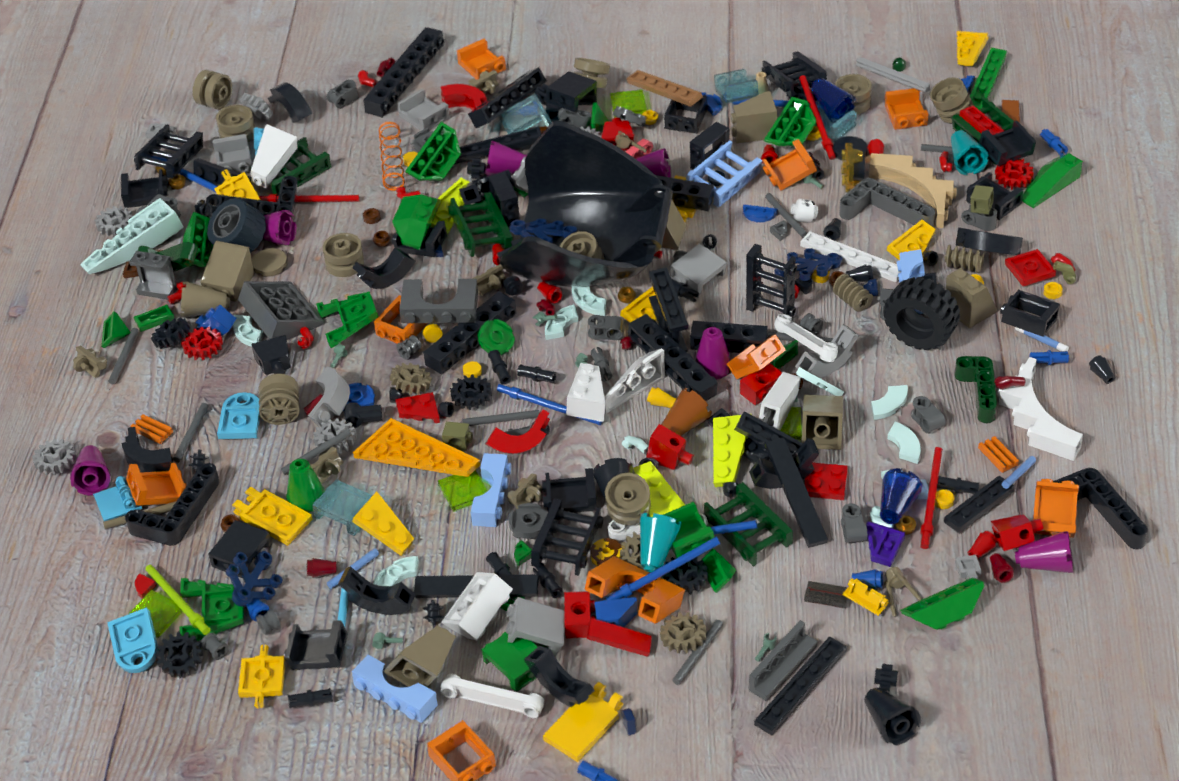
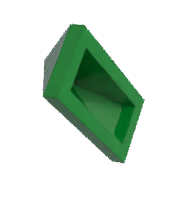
[591,103,609,134]
[101,311,130,348]
[770,339,798,370]
[700,549,736,593]

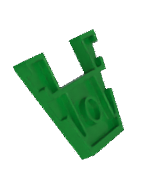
[316,292,379,348]
[179,578,244,641]

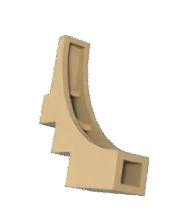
[869,153,957,228]

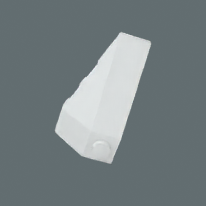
[604,348,665,414]

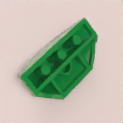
[764,97,816,148]
[405,122,461,181]
[392,194,441,250]
[183,212,214,267]
[901,577,984,630]

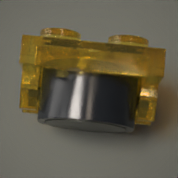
[841,143,865,193]

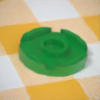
[478,319,515,356]

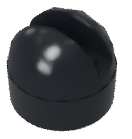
[702,234,717,249]
[922,251,938,266]
[389,387,403,402]
[438,402,454,417]
[723,482,738,498]

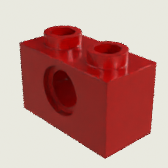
[740,363,782,406]
[564,591,595,639]

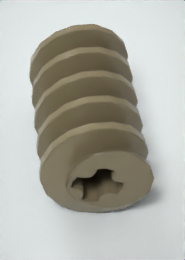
[945,244,985,273]
[833,273,873,312]

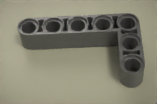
[839,178,935,227]

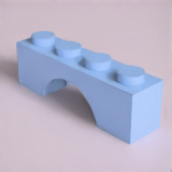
[897,249,925,314]
[471,453,511,527]
[352,654,438,723]

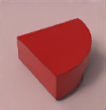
[135,573,156,599]

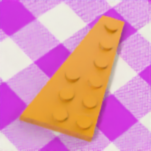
[353,418,480,477]

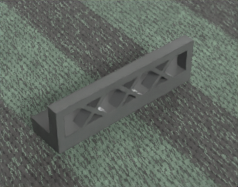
[749,620,817,701]

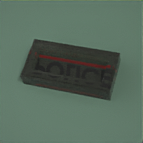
[804,581,848,609]

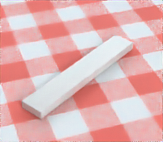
[800,231,901,282]

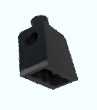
[251,335,291,375]

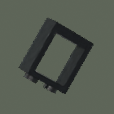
[664,95,707,134]
[690,121,730,170]
[488,172,520,227]
[1000,289,1060,337]

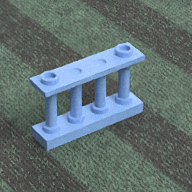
[686,140,763,208]

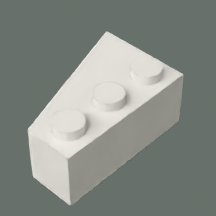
[566,363,605,422]

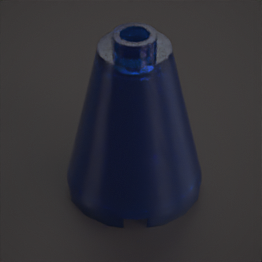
[812,78,857,123]
[880,468,922,524]

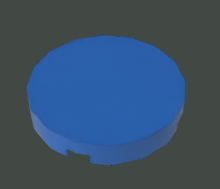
[343,383,375,411]

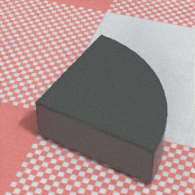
[770,220,788,241]

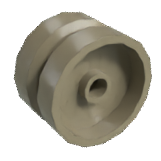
[573,58,610,88]
[192,69,232,110]
[834,74,872,115]
[216,105,255,142]
[560,231,605,260]
[322,233,364,277]
[605,473,651,526]

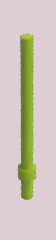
[145,564,210,635]

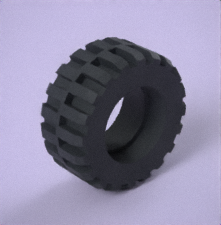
[883,277,960,350]

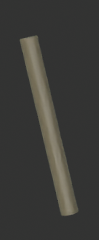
[103,501,176,529]

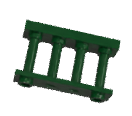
[951,97,1027,164]
[250,137,332,196]
[448,192,513,257]
[703,482,793,567]

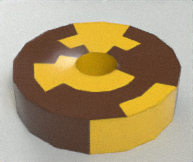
[590,538,623,566]

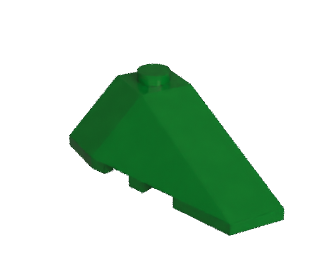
[1022,153,1083,209]

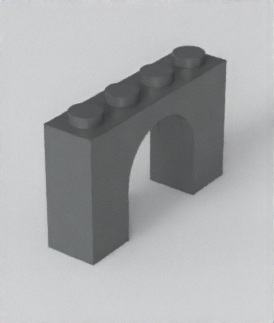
[399,279,478,323]

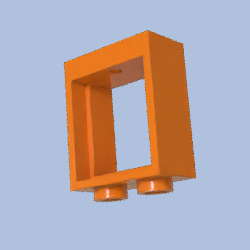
[374,295,428,344]
[427,720,496,781]

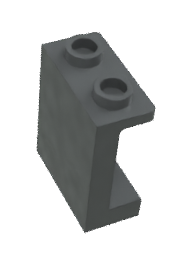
[129,251,177,300]

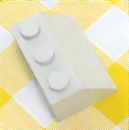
[441,572,512,640]

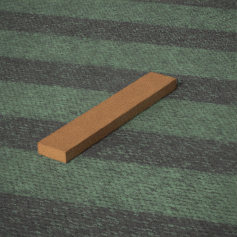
[627,70,703,106]

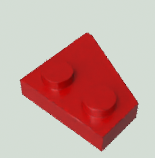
[396,392,440,423]

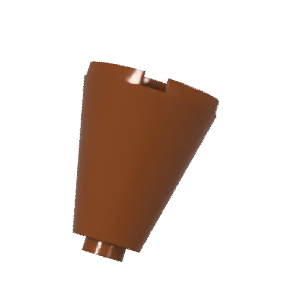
[661,388,712,436]

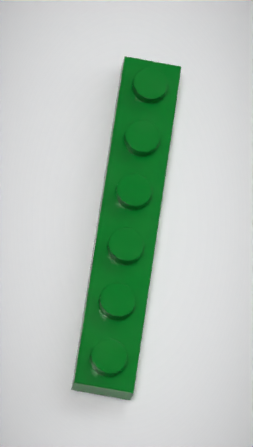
[970,48,1007,110]

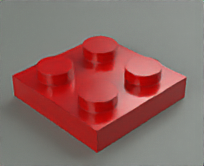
[1005,249,1056,287]
[805,462,848,500]

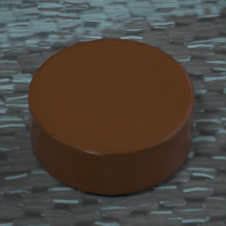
[363,208,381,224]

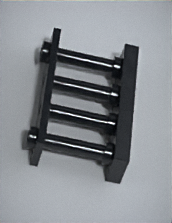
[761,51,828,97]
[134,124,203,179]
[746,244,797,318]
[649,267,688,352]
[531,498,604,576]

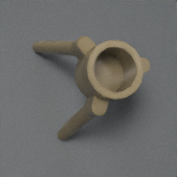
[615,131,647,152]
[884,567,922,617]

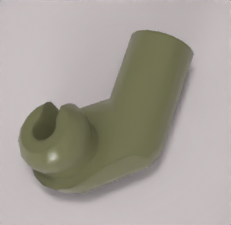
[1053,261,1076,285]

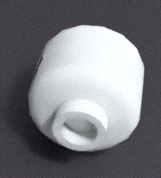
[791,198,818,223]

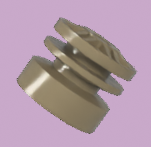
[930,77,973,123]
[258,374,300,425]

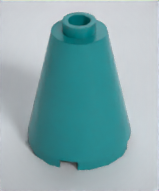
[951,130,989,175]
[640,513,681,573]

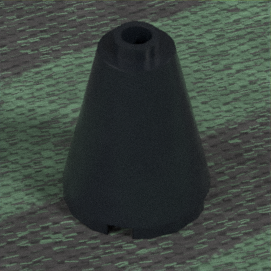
[593,458,633,501]
[864,687,921,745]

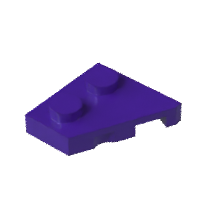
[866,521,905,567]

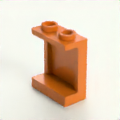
[457,38,506,80]
[885,88,928,130]
[762,139,817,191]
[727,334,786,379]
[126,463,187,506]
[1033,479,1079,538]

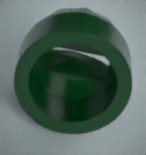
[892,57,906,72]

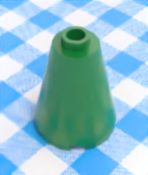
[286,459,326,513]

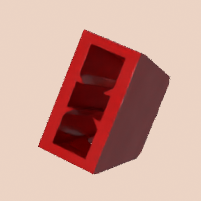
[602,117,634,151]
[646,424,694,470]
[991,515,1044,551]

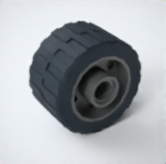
[207,198,266,253]

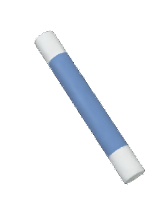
[1015,327,1069,351]

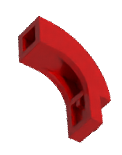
[440,84,487,110]
[485,409,550,454]

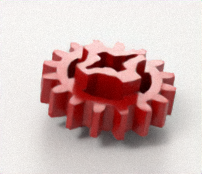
[995,159,1034,190]
[182,326,223,360]

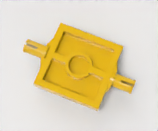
[214,169,260,200]
[238,644,285,708]

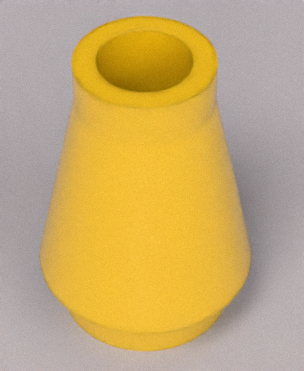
[647,387,677,408]

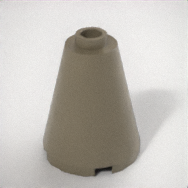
[180,281,230,318]

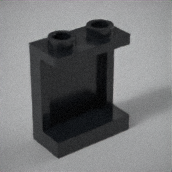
[546,71,597,112]
[979,121,1036,166]
[121,169,168,208]
[966,172,1023,220]
[392,221,447,257]
[542,468,597,513]
[208,520,272,578]
[284,620,348,670]

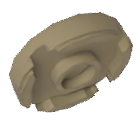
[252,248,288,277]

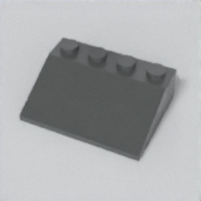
[238,281,324,340]

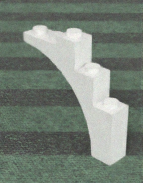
[997,357,1083,461]

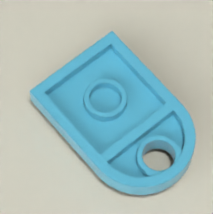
[217,392,260,439]
[107,608,158,673]

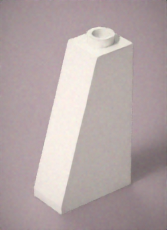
[251,124,297,188]
[759,372,801,430]

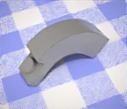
[795,324,859,378]
[308,366,350,427]

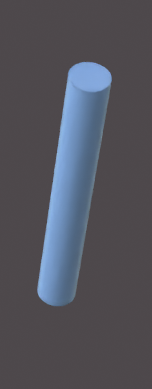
[1002,456,1036,489]
[327,548,379,589]

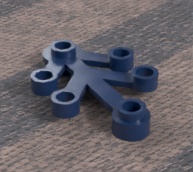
[510,218,577,244]
[774,248,842,281]
[226,551,283,607]

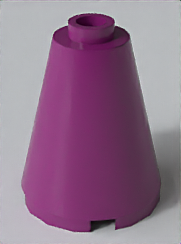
[485,141,526,175]
[636,148,671,178]
[262,210,296,245]
[695,327,731,380]
[70,445,111,496]
[1015,531,1073,573]

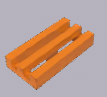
[130,414,173,444]
[978,436,1019,473]

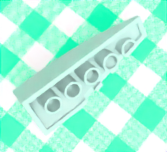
[80,198,184,274]

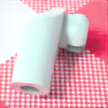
[622,435,649,455]
[870,506,894,529]

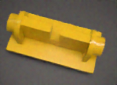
[842,578,889,616]

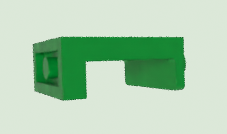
[664,502,715,558]
[482,631,537,692]

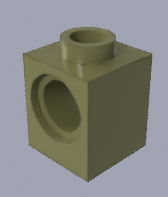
[971,185,993,214]
[442,421,473,451]

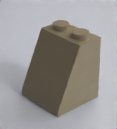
[731,91,777,143]
[662,200,686,250]
[201,241,254,302]
[945,268,997,329]
[802,395,843,450]
[384,625,456,687]

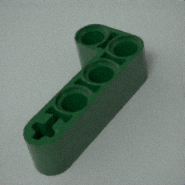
[137,242,198,272]
[954,356,997,424]

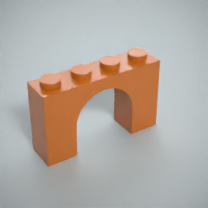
[584,556,685,624]

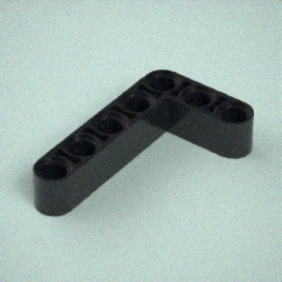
[206,175,297,218]
[125,463,220,546]
[1053,467,1148,550]

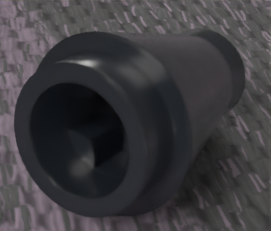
[823,218,842,241]
[846,264,874,282]
[1089,355,1116,384]

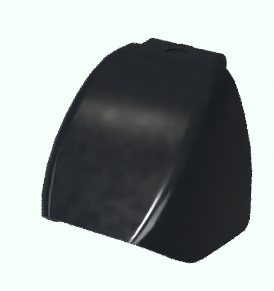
[500,121,673,286]

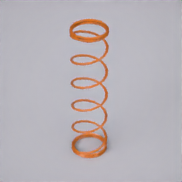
[379,122,405,191]

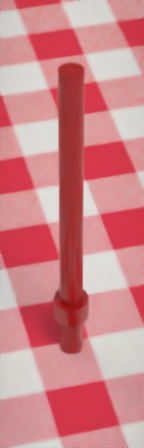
[799,75,836,160]
[259,194,360,202]
[920,447,943,549]

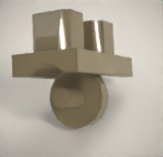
[468,70,498,94]
[472,265,506,296]
[73,346,107,378]
[310,447,344,484]
[507,473,543,509]

